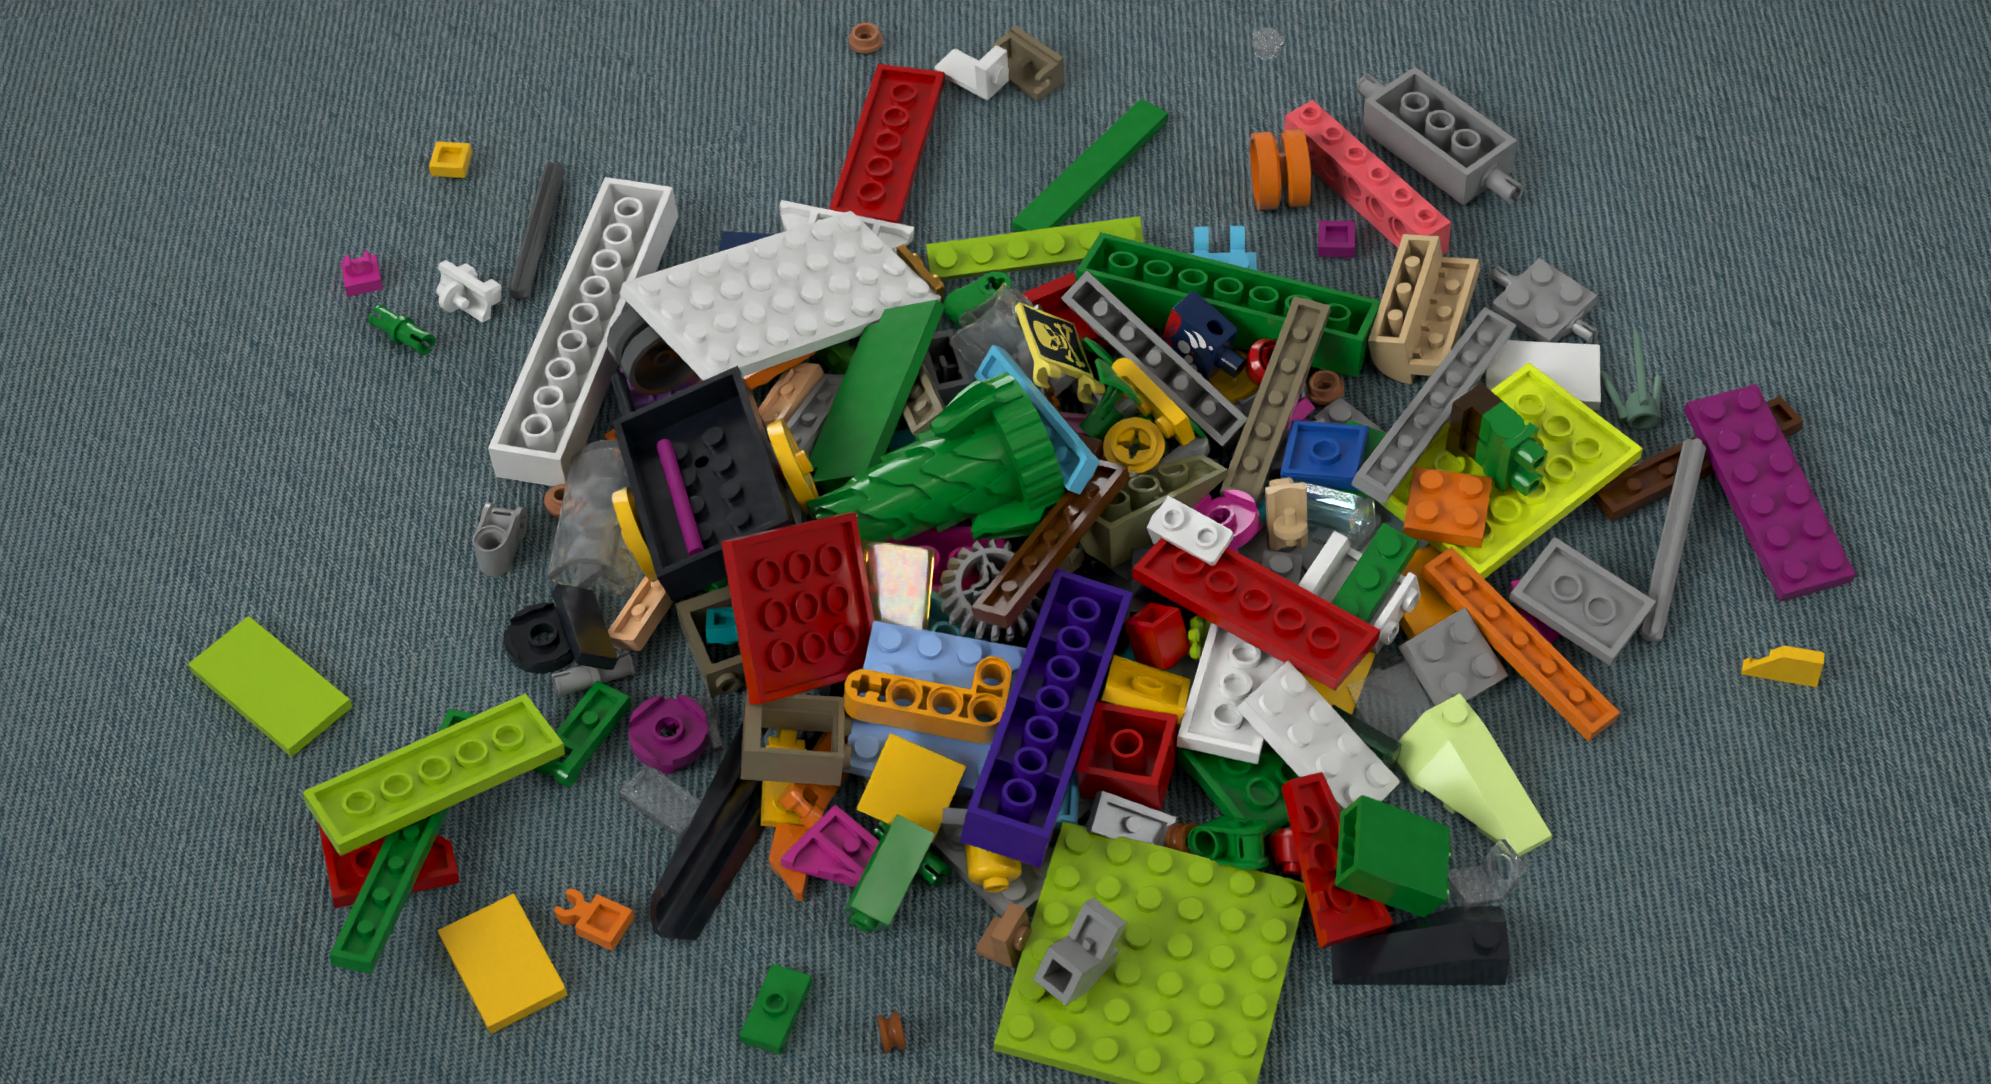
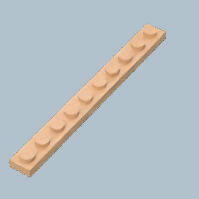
[608,363,824,651]

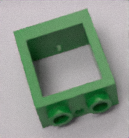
[843,814,935,934]

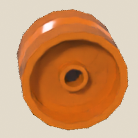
[1250,128,1311,211]

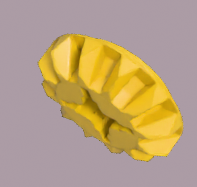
[1103,417,1165,475]

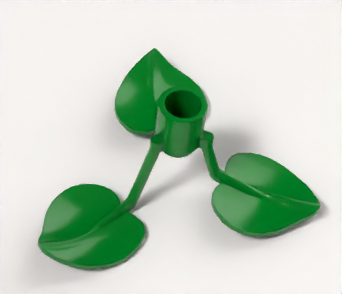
[1079,337,1213,457]

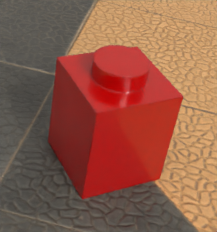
[1124,603,1191,670]

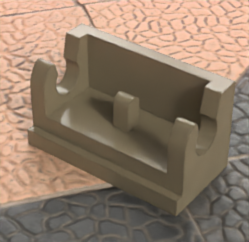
[991,25,1064,102]

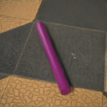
[656,439,704,557]

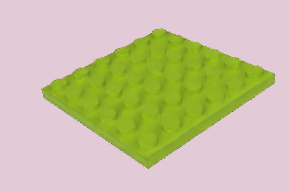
[994,821,1307,1084]

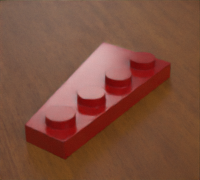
[1282,772,1394,949]

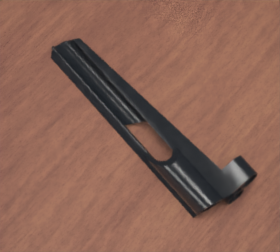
[650,612,877,940]

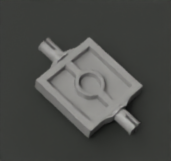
[1490,258,1599,343]

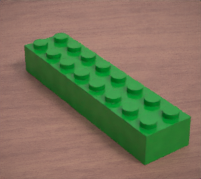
[1075,232,1381,378]

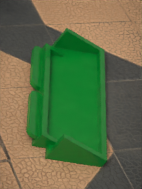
[809,300,945,493]

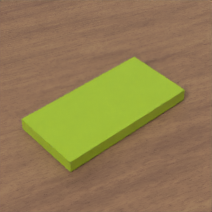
[188,615,352,757]

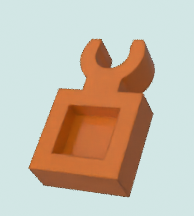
[554,889,635,951]

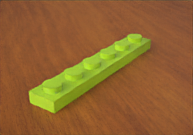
[926,216,1144,281]

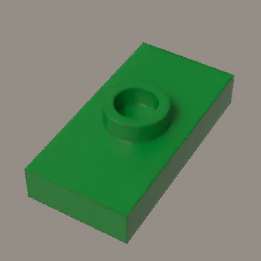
[739,964,813,1055]

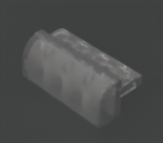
[547,440,641,599]

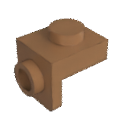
[976,903,1032,969]

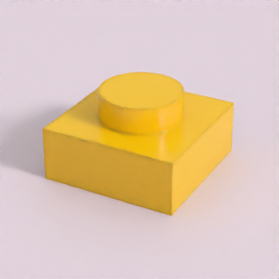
[429,142,473,178]

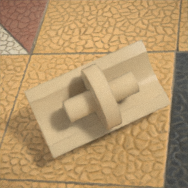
[1265,478,1308,551]

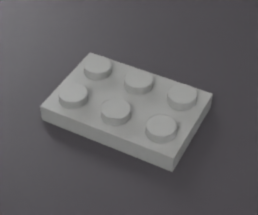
[1509,537,1656,666]

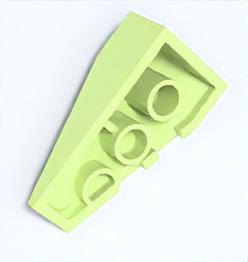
[1389,694,1552,858]

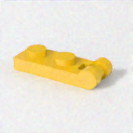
[1112,358,1196,447]

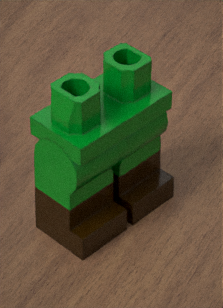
[1445,382,1548,496]

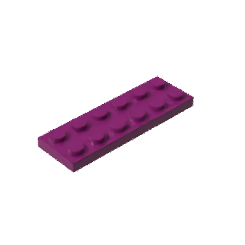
[1683,384,1856,602]

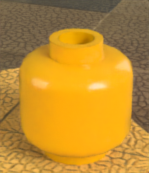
[965,844,1022,893]

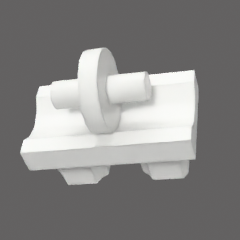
[436,260,502,323]

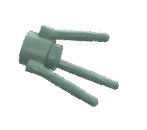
[1600,331,1662,431]

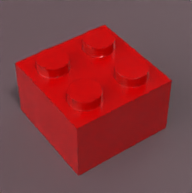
[1076,701,1179,811]

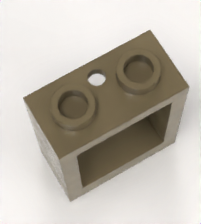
[676,586,746,698]
[741,690,852,786]

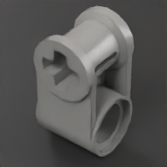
[472,502,528,576]

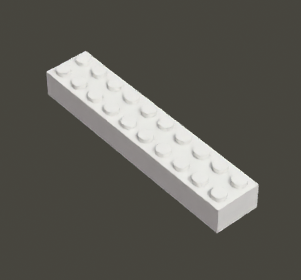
[488,177,678,486]

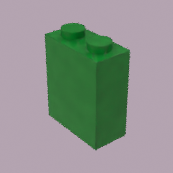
[1335,795,1452,917]

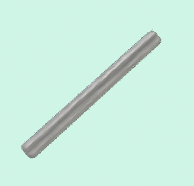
[1639,438,1706,642]

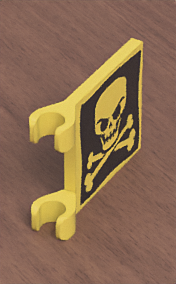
[1015,302,1105,406]

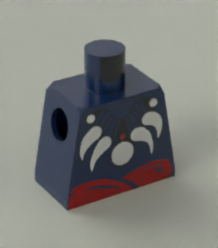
[1162,291,1247,381]

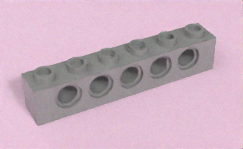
[1061,271,1247,455]

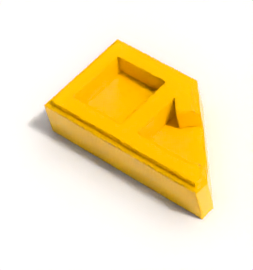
[1741,646,1825,687]

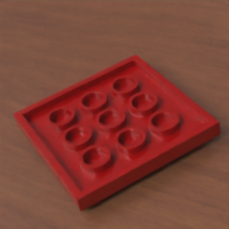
[721,512,875,705]

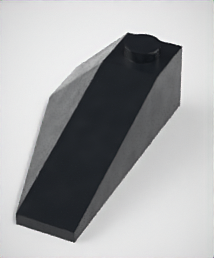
[1331,906,1510,985]

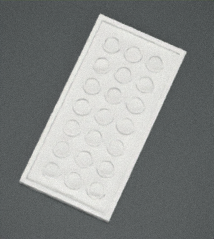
[620,211,941,381]

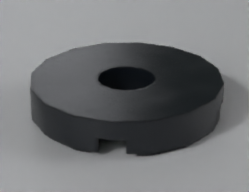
[503,602,574,674]

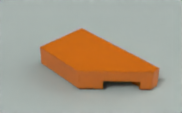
[768,824,810,901]

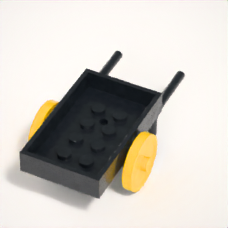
[611,365,819,601]

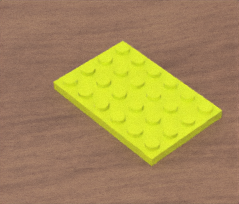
[1376,362,1643,579]

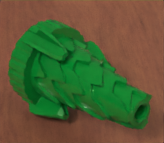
[806,373,1065,549]

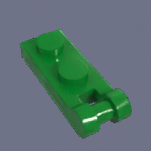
[534,680,632,787]

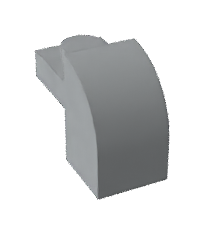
[1033,897,1127,1006]

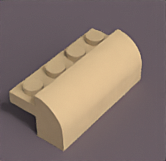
[1368,234,1480,384]

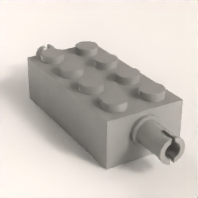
[1356,67,1524,206]

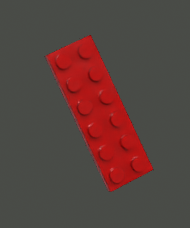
[829,64,945,224]
[1132,538,1381,691]

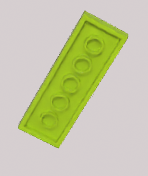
[303,693,565,856]

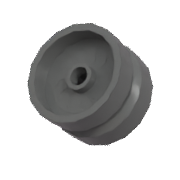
[607,306,695,395]

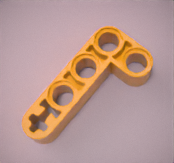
[844,656,1012,744]

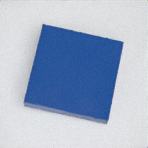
[1280,420,1369,491]

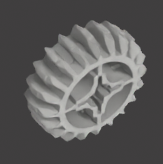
[938,539,1047,644]

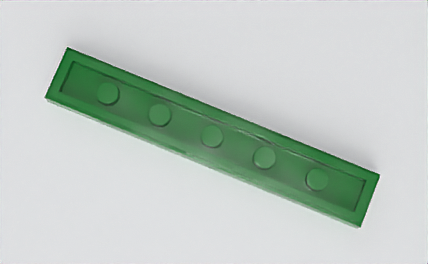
[1011,98,1168,232]

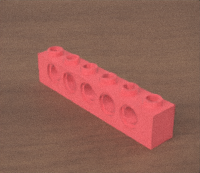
[1284,100,1451,255]

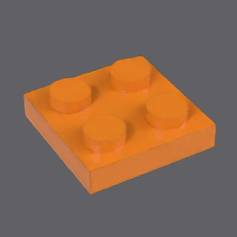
[1403,467,1492,548]

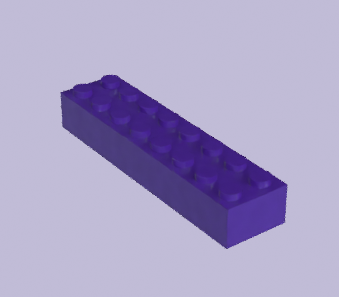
[959,569,1133,868]

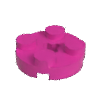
[1192,490,1263,552]

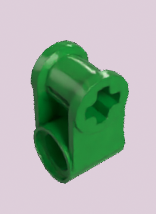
[943,271,1012,336]
[1187,815,1269,870]

